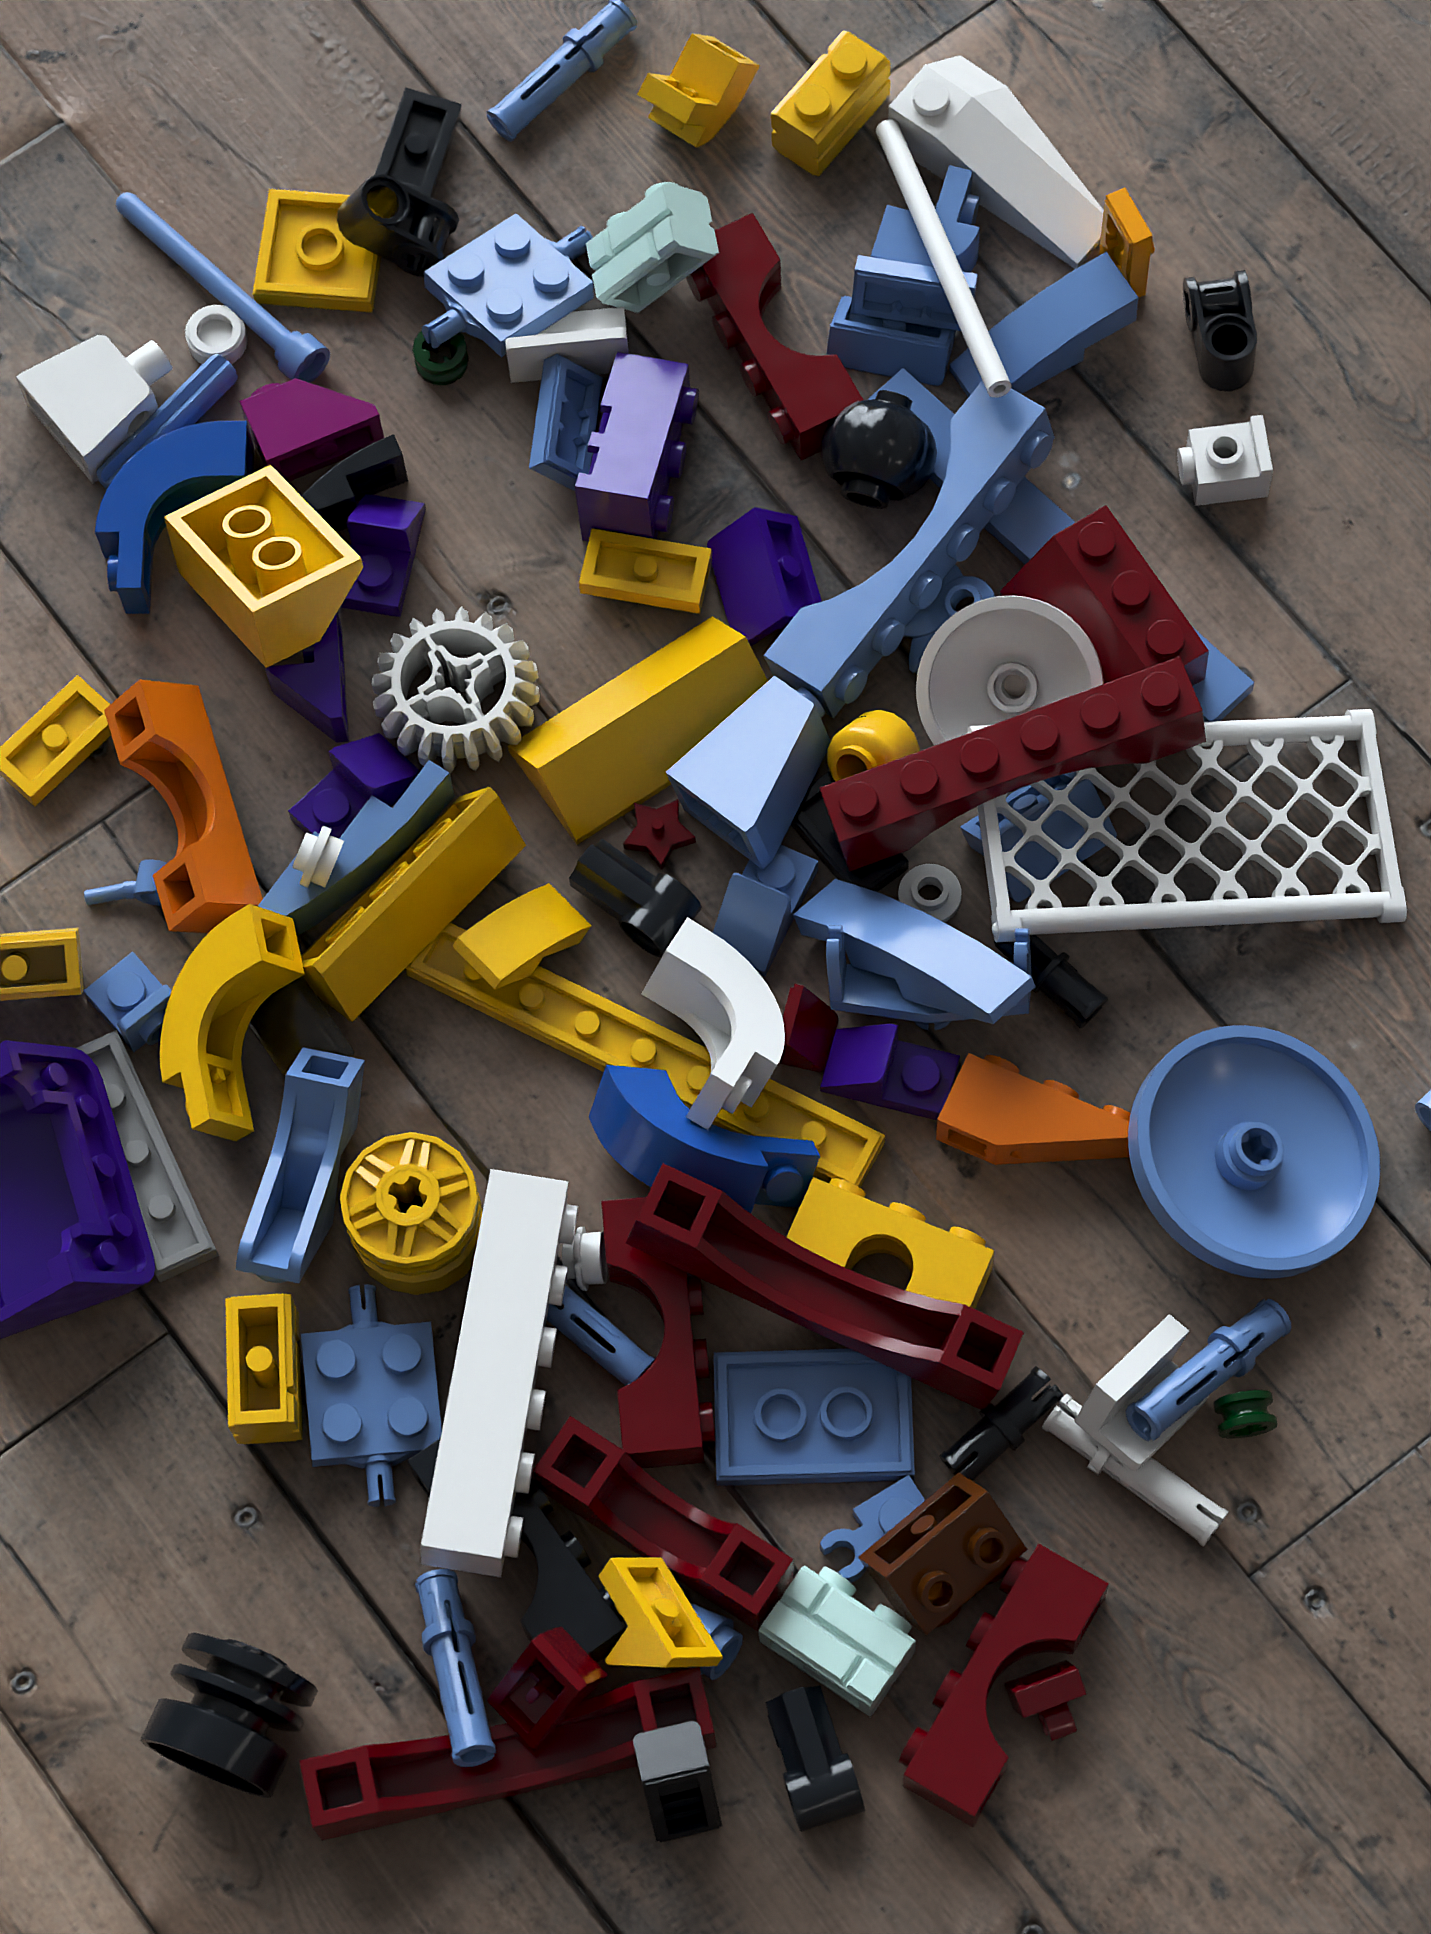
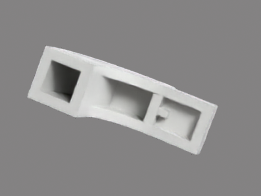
[641,917,785,1130]

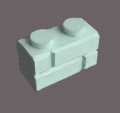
[586,182,719,313]
[759,1565,916,1717]

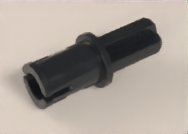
[994,935,1108,1028]

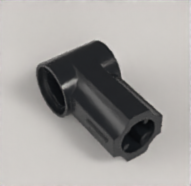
[569,839,702,957]
[766,1685,865,1832]

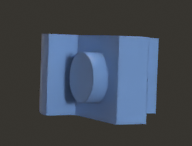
[871,165,980,273]

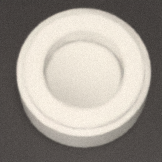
[185,305,248,364]

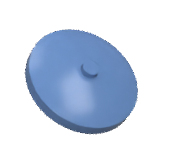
[1128,1025,1380,1279]

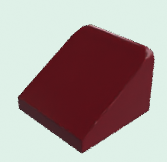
[780,984,839,1072]

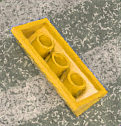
[508,616,768,845]
[296,787,526,1022]

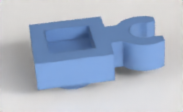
[820,1475,925,1583]

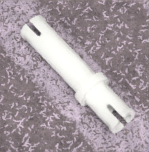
[1042,1394,1229,1546]

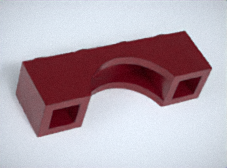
[686,212,863,461]
[601,1197,715,1469]
[533,1416,795,1632]
[898,1543,1109,1828]

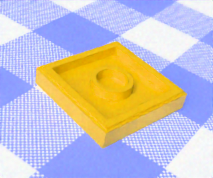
[252,189,381,313]

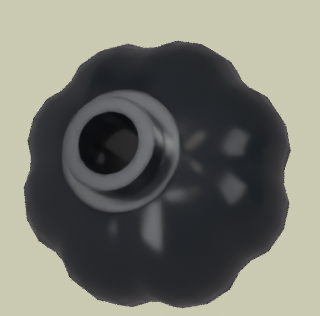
[821,390,937,509]

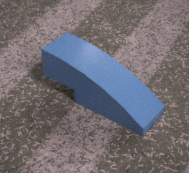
[949,252,1139,397]

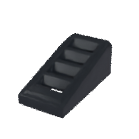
[633,1721,722,1842]

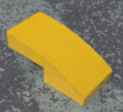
[452,883,592,990]

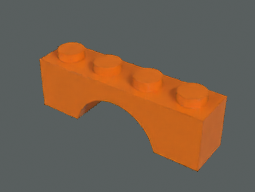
[104,679,263,933]

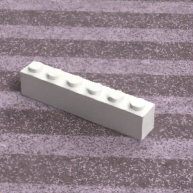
[421,1169,578,1577]

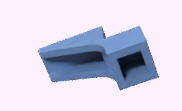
[236,1047,365,1283]

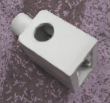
[16,335,172,483]

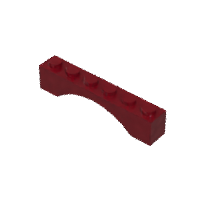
[820,656,1206,872]
[626,1163,1024,1410]
[299,1667,717,1841]

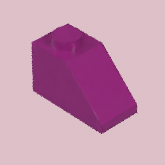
[239,378,384,482]

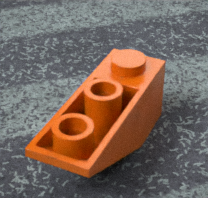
[936,1053,1131,1165]

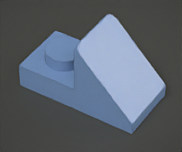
[713,845,818,976]

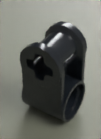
[337,174,459,277]
[1183,270,1257,391]

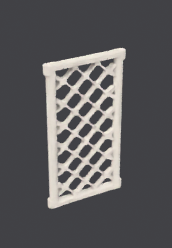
[967,709,1407,943]

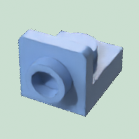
[83,951,172,1052]

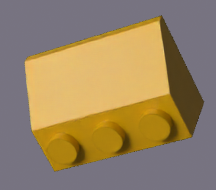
[164,465,363,668]

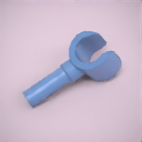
[84,859,167,905]

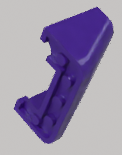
[0,1040,155,1339]

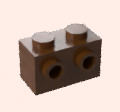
[858,1472,1028,1636]

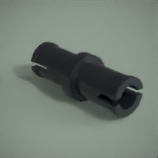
[939,1366,1064,1481]

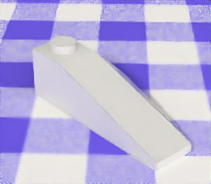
[889,55,1103,269]

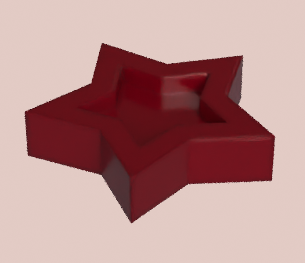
[623,799,696,870]

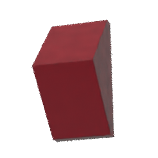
[486,1626,607,1750]

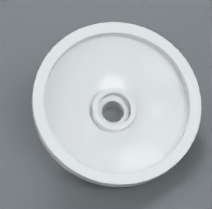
[916,595,1104,746]

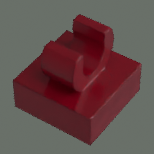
[1004,1660,1087,1741]

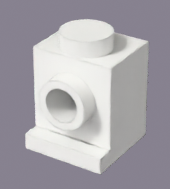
[1177,415,1273,506]

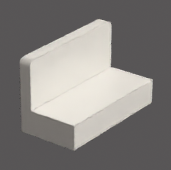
[505,307,629,383]
[1074,1314,1209,1471]

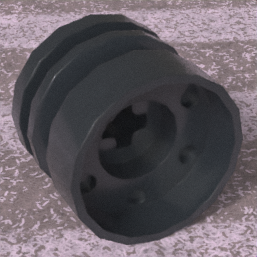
[141,1633,318,1798]

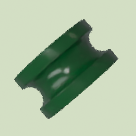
[413,330,469,385]
[1213,1390,1278,1439]

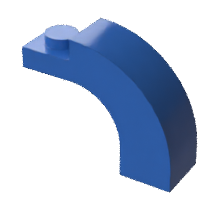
[95,421,255,614]
[589,1065,820,1214]

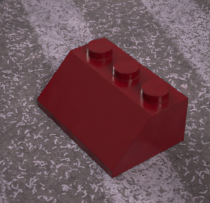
[1000,505,1209,686]

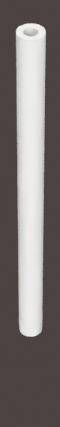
[876,119,1012,398]

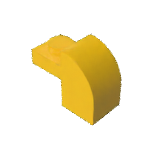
[637,34,760,147]

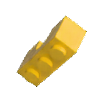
[787,1177,994,1309]

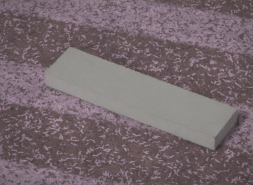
[76,1030,219,1282]

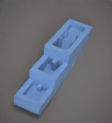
[258,760,455,936]
[793,879,1035,1024]

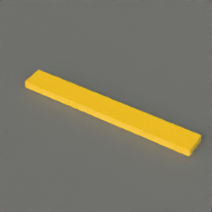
[406,923,885,1188]

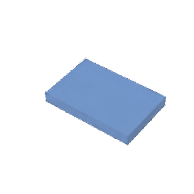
[714,1349,915,1486]

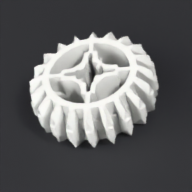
[372,606,540,773]

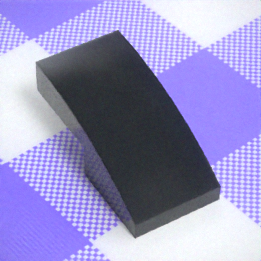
[302,434,408,532]

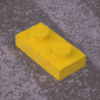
[579,528,712,614]
[0,675,111,807]

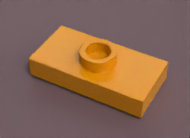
[1099,187,1154,298]

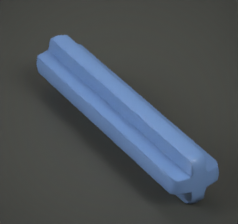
[96,354,238,489]

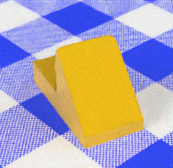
[598,1557,723,1668]

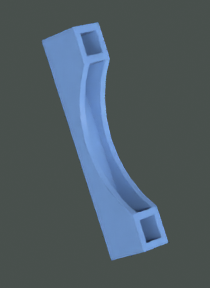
[763,381,1054,718]

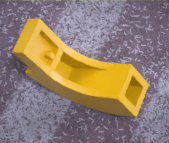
[160,904,305,1141]

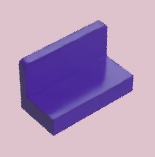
[707,507,822,646]

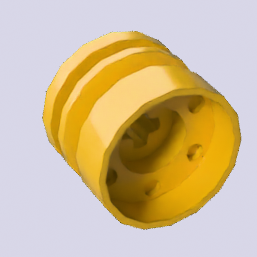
[340,1132,483,1295]

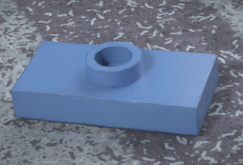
[850,255,978,331]
[529,354,603,491]

